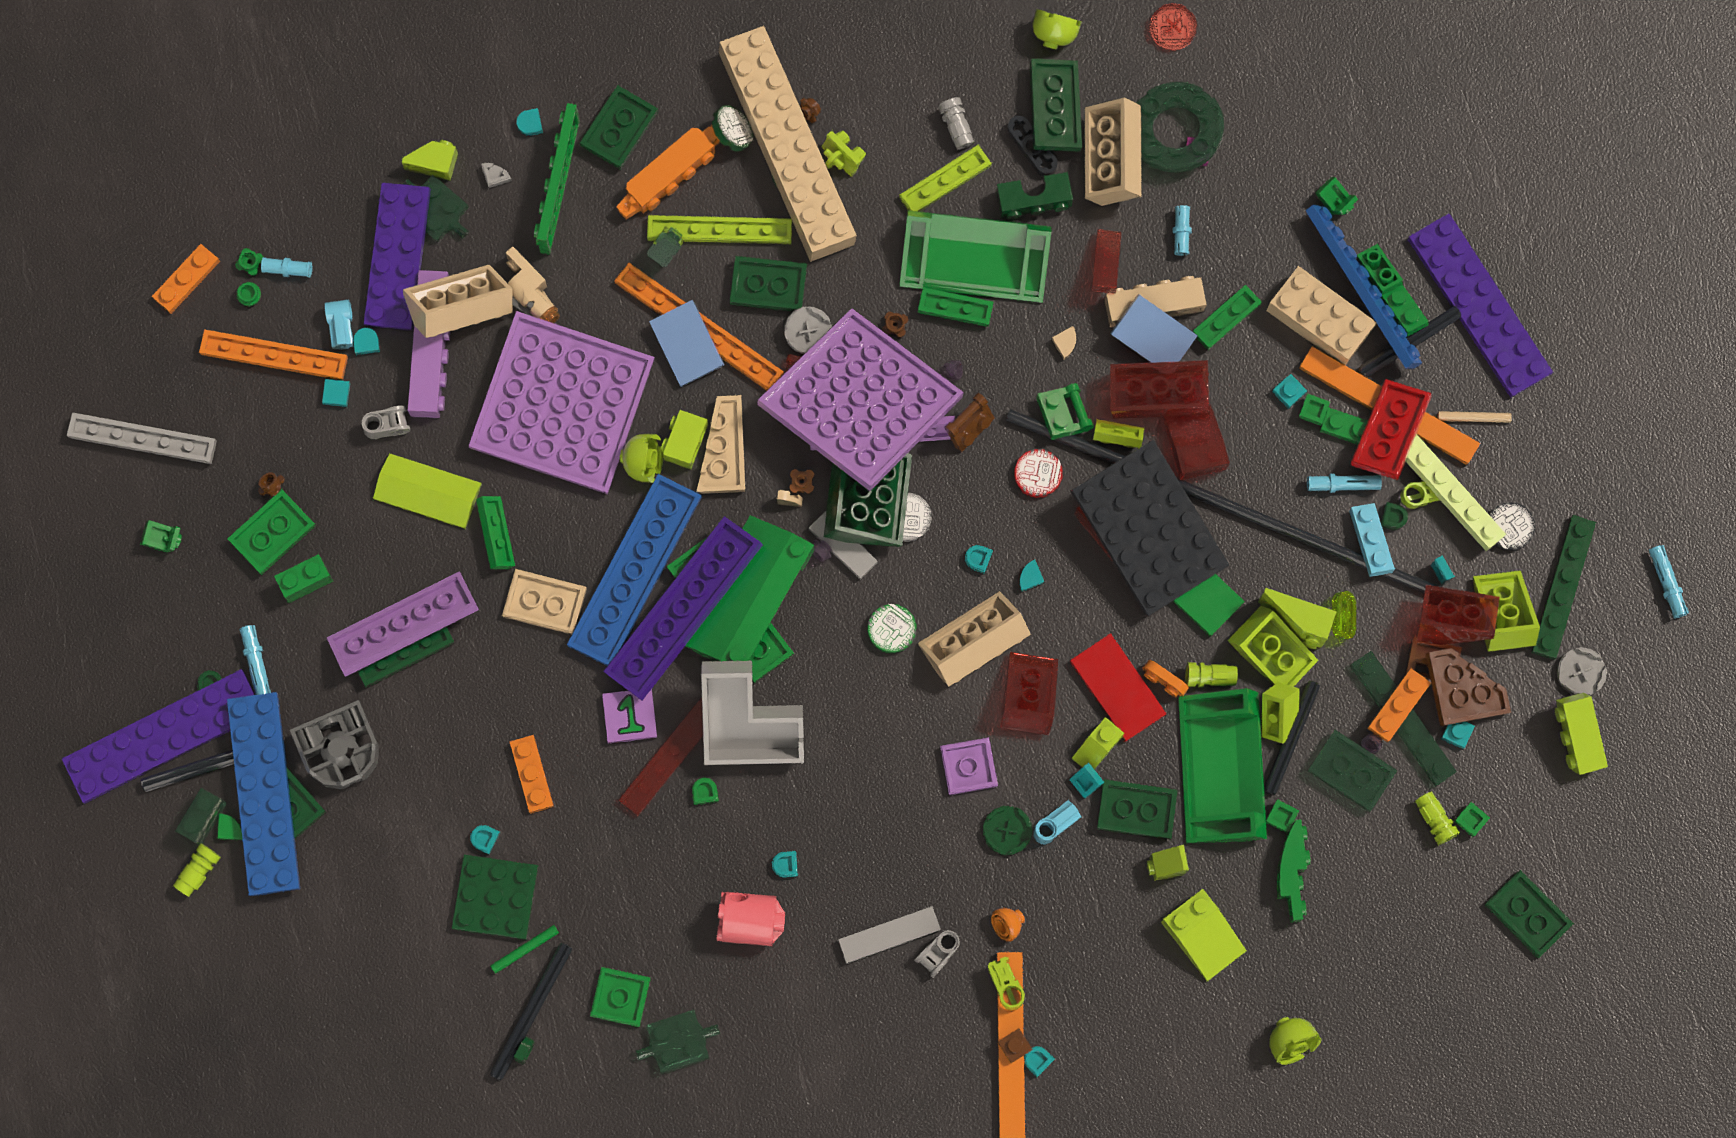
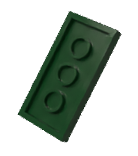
[1030,59,1082,151]

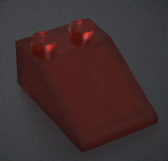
[1162,400,1230,480]
[1417,585,1500,645]
[1000,652,1059,735]

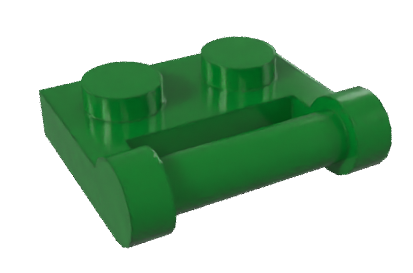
[1037,383,1094,440]

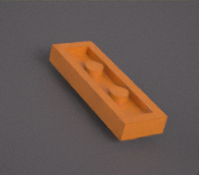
[152,244,220,314]
[1368,668,1431,743]
[510,735,554,814]

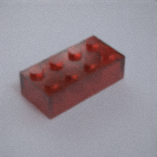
[1110,360,1210,419]

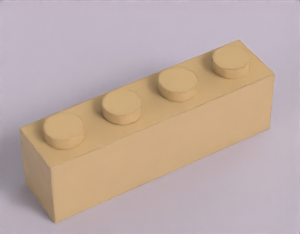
[1105,276,1207,328]

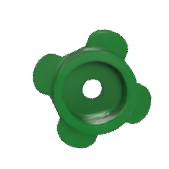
[235,248,263,276]

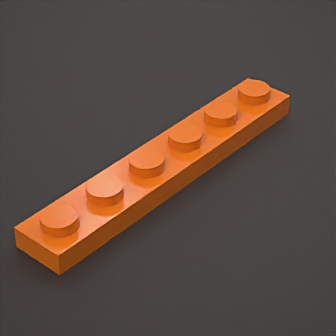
[199,329,348,380]

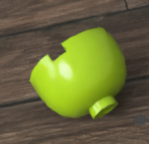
[1033,9,1082,50]
[620,434,663,483]
[1269,1017,1322,1065]

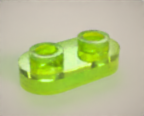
[1331,591,1356,640]

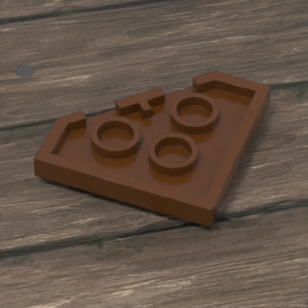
[1425,648,1511,726]

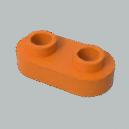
[1143,660,1189,698]

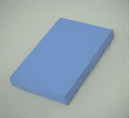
[1110,294,1197,375]
[649,300,724,387]

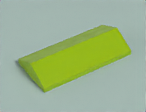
[373,453,482,529]

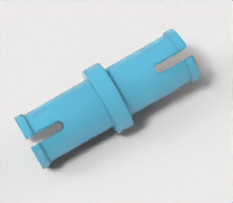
[1172,205,1192,256]
[261,257,312,277]

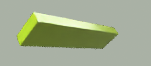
[899,145,992,212]

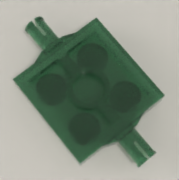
[403,174,469,242]
[635,1010,720,1074]

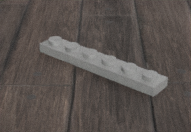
[67,413,217,464]

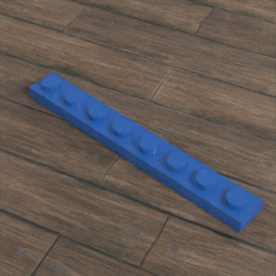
[1306,205,1422,369]

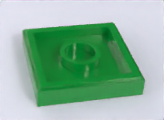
[590,967,651,1027]

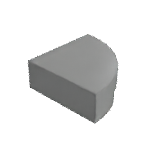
[481,163,511,188]

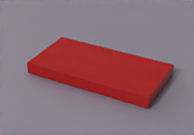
[1351,379,1432,480]
[1070,633,1167,742]

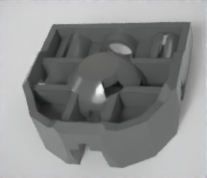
[290,700,379,789]

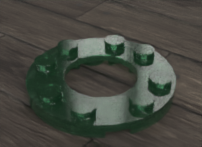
[1136,82,1224,172]

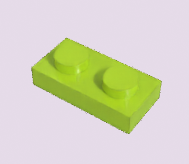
[1093,419,1144,448]

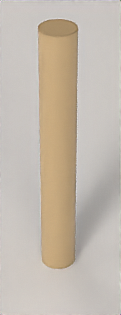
[1437,411,1511,423]

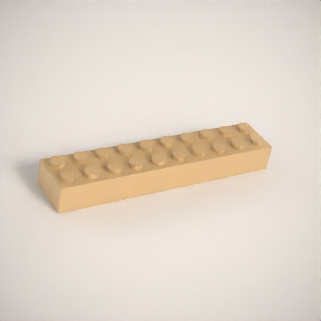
[719,26,857,262]

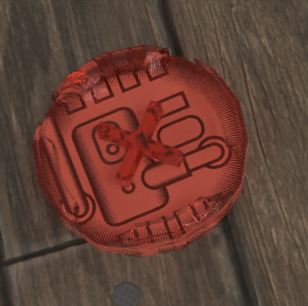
[1149,3,1197,50]

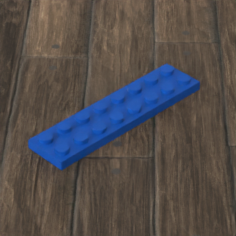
[567,474,702,666]
[227,692,300,896]

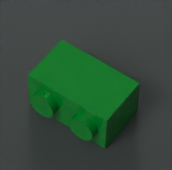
[274,554,333,603]

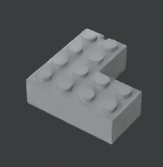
[701,661,804,765]

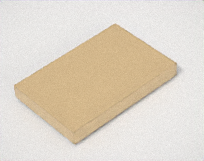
[502,569,587,634]

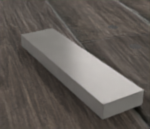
[838,907,941,964]

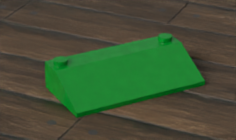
[900,210,1051,303]
[685,515,814,661]
[1179,688,1267,844]

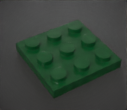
[452,855,539,940]

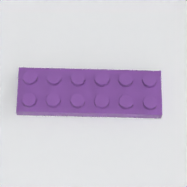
[327,571,479,677]

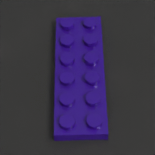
[364,183,431,330]

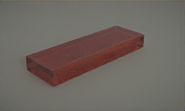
[1092,229,1121,294]

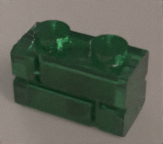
[647,226,683,267]
[175,788,227,845]

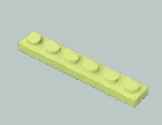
[1406,434,1506,551]

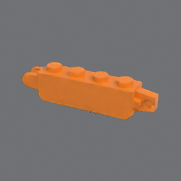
[617,125,719,220]

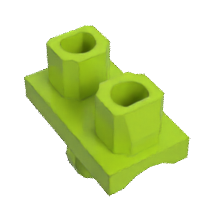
[821,131,866,177]

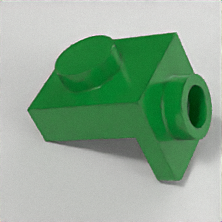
[1315,177,1358,215]
[140,520,182,553]

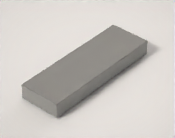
[809,511,878,580]

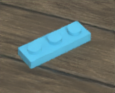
[1349,503,1395,577]

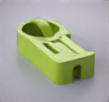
[1400,481,1440,509]
[988,957,1025,1010]

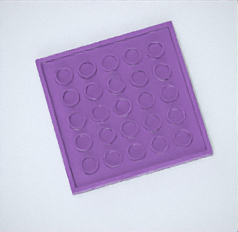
[757,309,964,491]
[469,311,654,494]

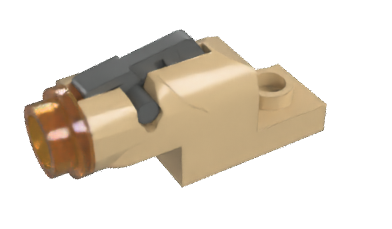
[506,246,560,323]

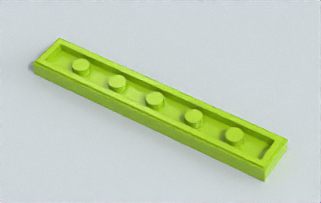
[647,215,792,244]

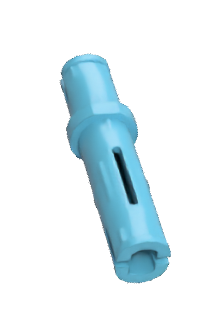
[1307,474,1382,493]
[1649,545,1689,618]
[239,625,271,695]

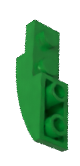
[1357,244,1428,337]
[1276,819,1310,923]

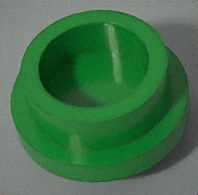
[236,282,261,306]

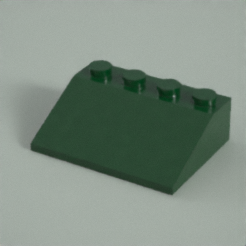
[823,453,912,547]

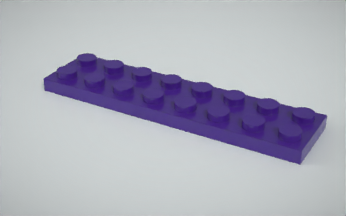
[1408,213,1553,398]
[604,516,763,701]
[62,669,255,804]

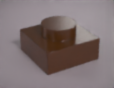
[998,1029,1033,1063]

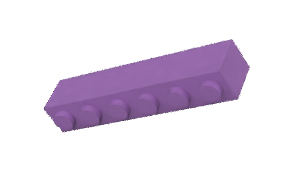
[408,270,450,418]

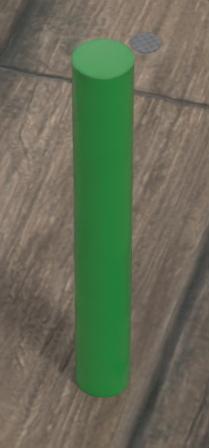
[490,925,559,974]

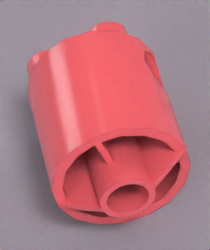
[717,892,785,946]

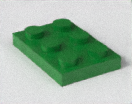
[227,490,316,575]

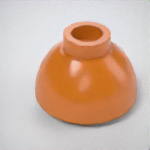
[991,908,1025,942]

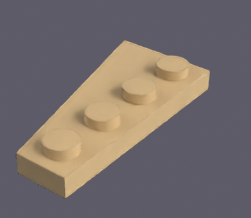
[696,395,745,494]

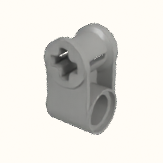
[362,406,411,439]
[915,930,960,978]

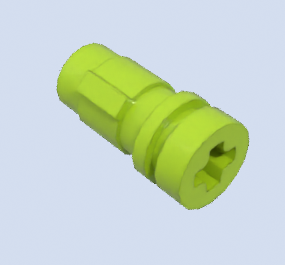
[1185,662,1238,687]
[1415,791,1460,845]
[173,843,221,897]

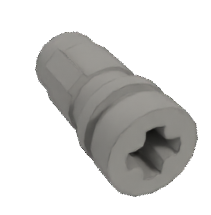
[938,97,974,150]

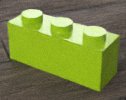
[1555,692,1608,775]

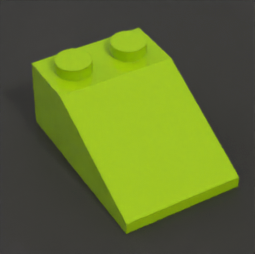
[1473,571,1540,651]
[1258,588,1336,649]
[1228,606,1318,687]
[1161,889,1246,981]

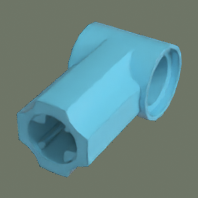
[325,300,353,350]
[1033,800,1081,844]

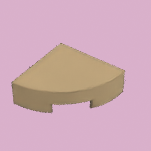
[1052,326,1076,359]
[777,490,803,507]

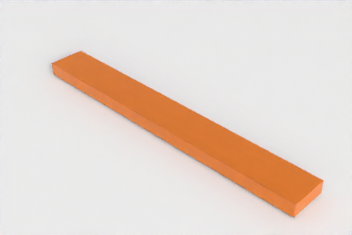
[615,263,784,391]
[1299,347,1480,465]
[997,952,1025,1138]

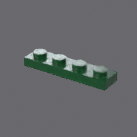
[358,627,455,688]

